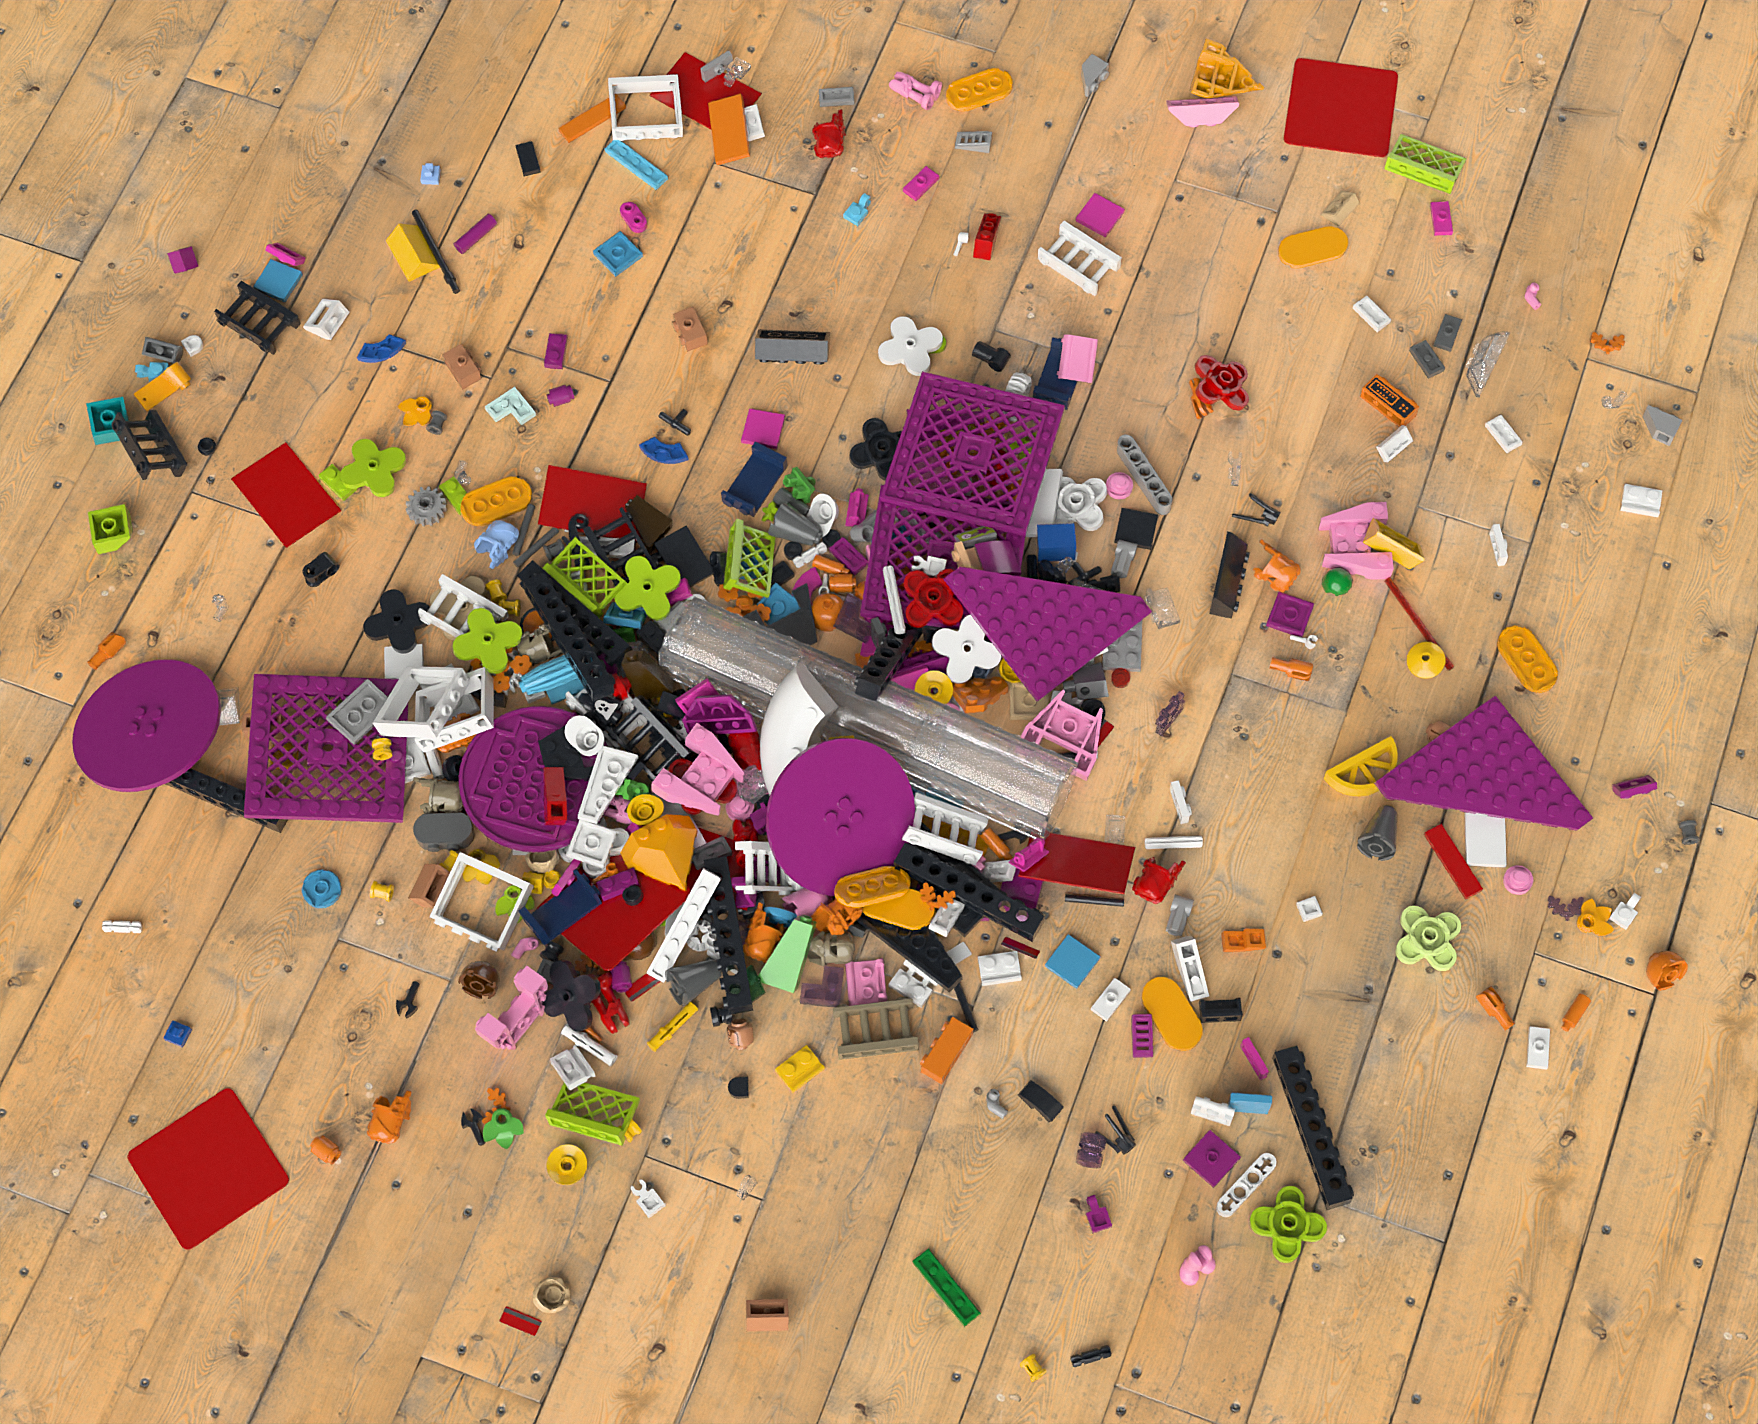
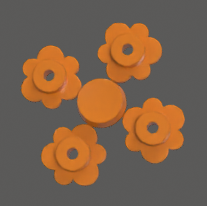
[718,579,771,626]
[470,648,532,693]

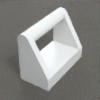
[303,299,349,340]

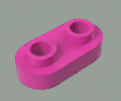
[620,202,647,233]

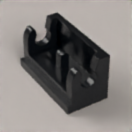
[1199,998,1243,1023]

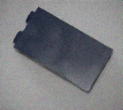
[1033,337,1078,410]
[721,442,788,517]
[518,869,602,945]

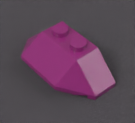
[896,649,949,675]
[682,694,757,734]
[1000,868,1044,921]

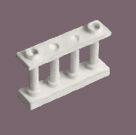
[1038,221,1122,296]
[418,574,509,637]
[565,673,647,750]
[902,793,988,865]
[735,841,796,895]

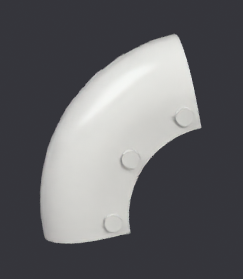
[760,662,839,795]

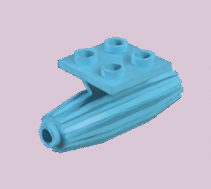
[518,655,584,704]

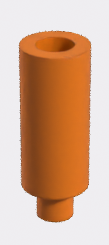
[812,554,850,575]
[979,827,1013,860]
[1561,994,1591,1032]

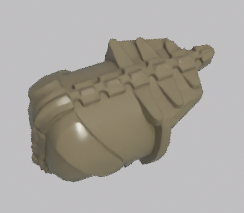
[517,623,563,666]
[413,777,463,814]
[807,931,855,966]

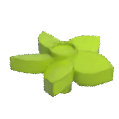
[761,501,778,522]

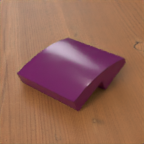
[974,541,1022,576]

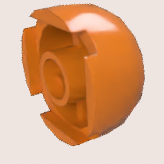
[811,593,847,632]
[1646,951,1688,991]

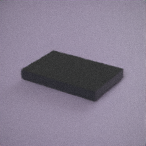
[654,525,713,587]

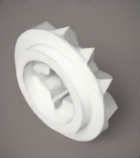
[686,920,716,951]

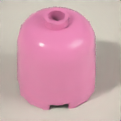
[782,888,832,917]

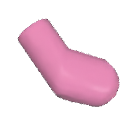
[1524,283,1541,310]
[511,937,539,960]

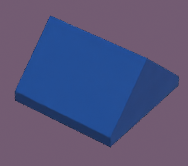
[1037,523,1076,562]

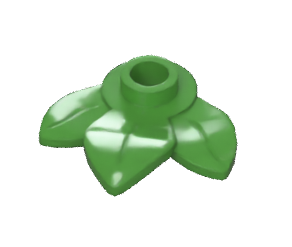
[483,1108,524,1149]

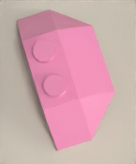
[1166,96,1239,127]

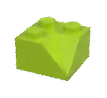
[88,504,133,554]

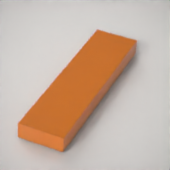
[558,94,626,143]

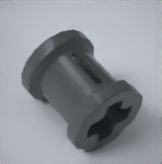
[426,410,447,435]
[543,539,565,561]
[1679,820,1700,845]

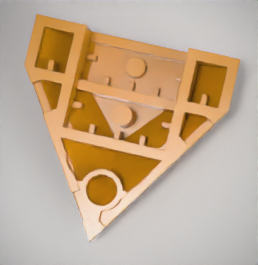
[1189,39,1264,99]
[620,814,698,891]

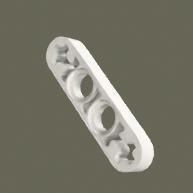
[1216,1153,1276,1217]

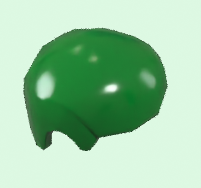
[1321,567,1353,596]

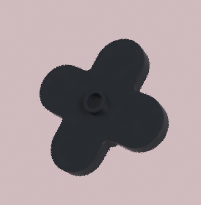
[849,418,902,481]
[363,589,430,654]
[542,959,601,1032]

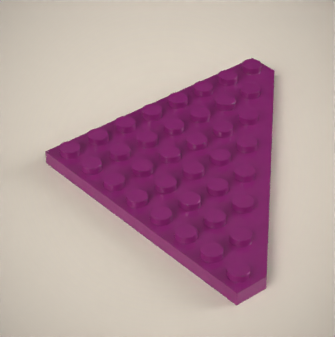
[944,567,1152,702]
[1374,696,1593,831]

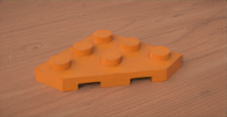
[952,676,1009,713]

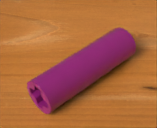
[454,214,497,254]

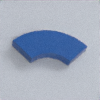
[357,334,406,363]
[639,437,689,464]

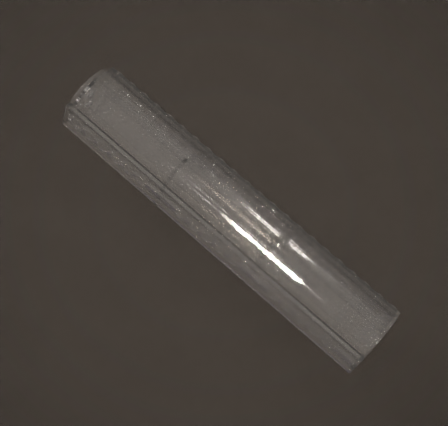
[659,596,1079,839]

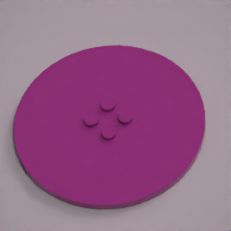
[72,659,221,792]
[459,706,611,852]
[766,738,915,896]

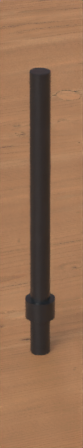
[412,210,460,294]

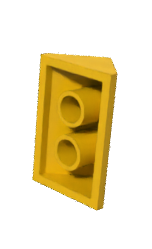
[386,223,440,282]
[1363,518,1425,569]

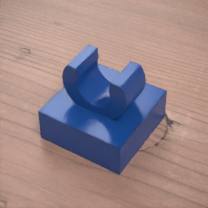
[164,1020,192,1048]

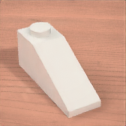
[1171,935,1209,1002]

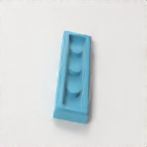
[605,140,668,190]

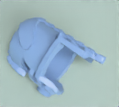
[474,520,519,569]

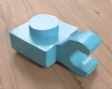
[843,193,871,226]
[135,362,169,382]

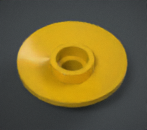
[1407,642,1445,679]
[915,671,953,709]
[546,1145,587,1185]

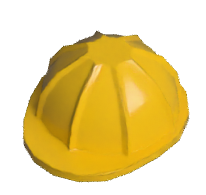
[627,794,664,825]

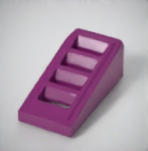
[1131,1014,1153,1058]

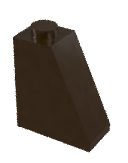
[625,495,673,554]
[622,650,677,699]

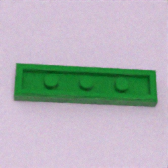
[912,1248,981,1328]

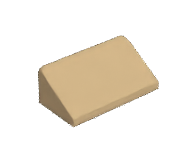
[1321,190,1359,226]

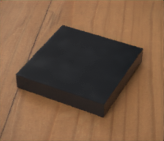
[1114,508,1158,550]

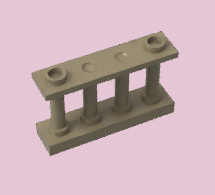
[833,997,919,1060]

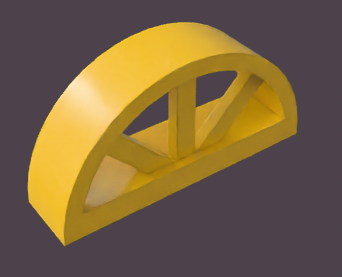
[1324,736,1398,797]

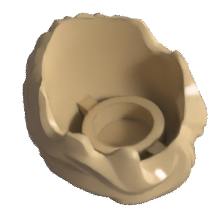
[525,849,560,873]
[533,1277,570,1313]

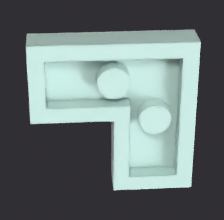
[485,387,536,425]

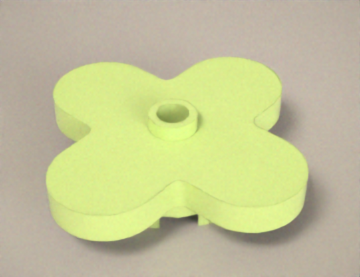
[1395,906,1461,971]

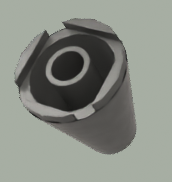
[768,502,822,546]
[1357,805,1397,861]
[665,959,722,1006]

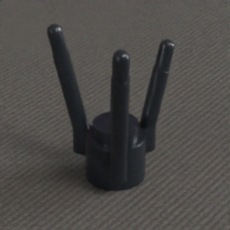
[1232,493,1281,527]
[1095,1105,1136,1155]

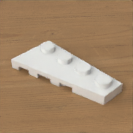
[578,746,638,824]

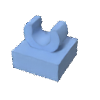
[420,163,441,185]

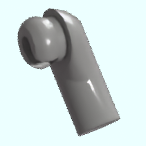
[986,1089,1008,1119]

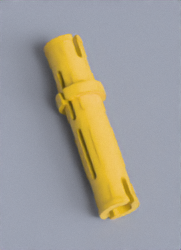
[647,1002,698,1052]

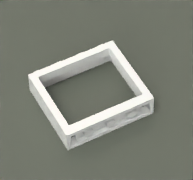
[608,75,683,141]
[373,666,470,738]
[415,667,494,752]
[430,852,534,952]

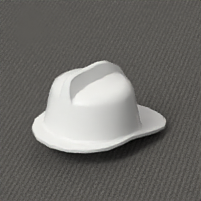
[806,494,839,537]
[565,715,605,756]

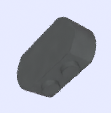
[413,813,475,852]

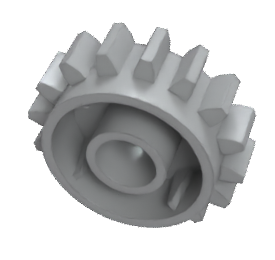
[405,486,447,527]

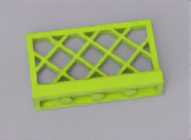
[1384,134,1467,194]
[723,519,775,598]
[543,537,627,618]
[545,1082,640,1146]

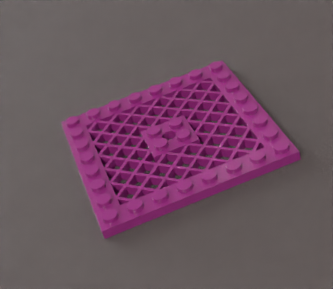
[880,371,1065,536]
[860,484,1025,630]
[244,674,409,823]

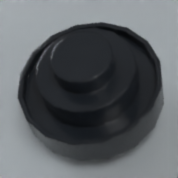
[1079,699,1106,723]
[442,755,463,782]

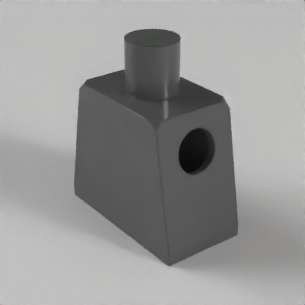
[1062,662,1109,700]

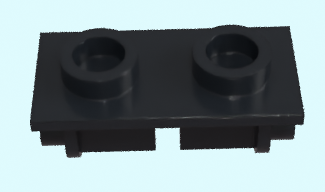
[1080,574,1121,593]

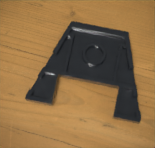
[741,583,817,660]
[538,711,594,781]

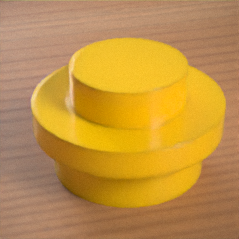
[543,870,561,889]

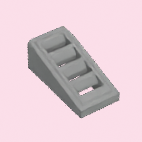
[955,131,992,153]

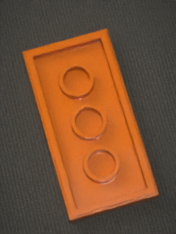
[708,94,750,165]

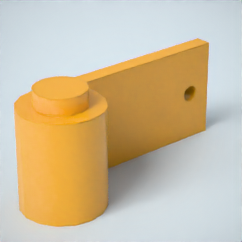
[133,362,191,412]

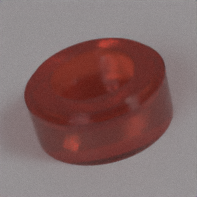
[1111,668,1130,688]

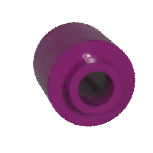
[546,385,575,407]
[610,961,632,993]

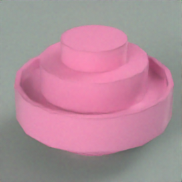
[1106,472,1133,499]
[726,793,755,822]
[1503,865,1533,895]

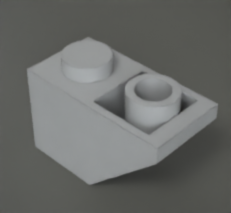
[1081,54,1109,97]
[1643,405,1682,446]

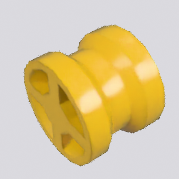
[372,738,392,760]
[618,1120,642,1143]

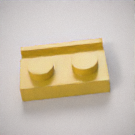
[775,1045,825,1093]

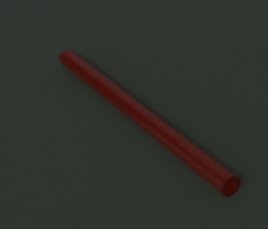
[1384,577,1454,671]

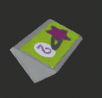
[954,526,997,550]

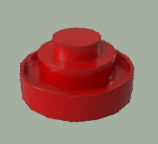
[612,673,631,701]

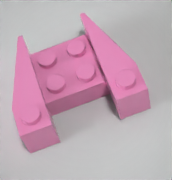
[1318,502,1393,580]
[1017,690,1103,781]
[652,723,745,816]
[475,965,548,1050]

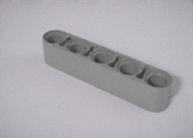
[1117,434,1172,515]

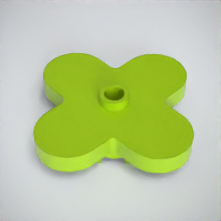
[340,439,406,497]
[615,556,681,621]
[453,608,522,674]
[1249,1186,1327,1263]

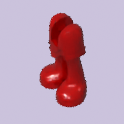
[732,819,769,869]
[591,972,630,1034]

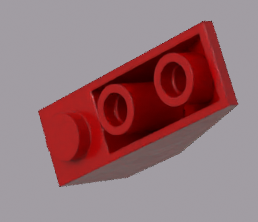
[973,213,1001,261]
[543,767,567,825]

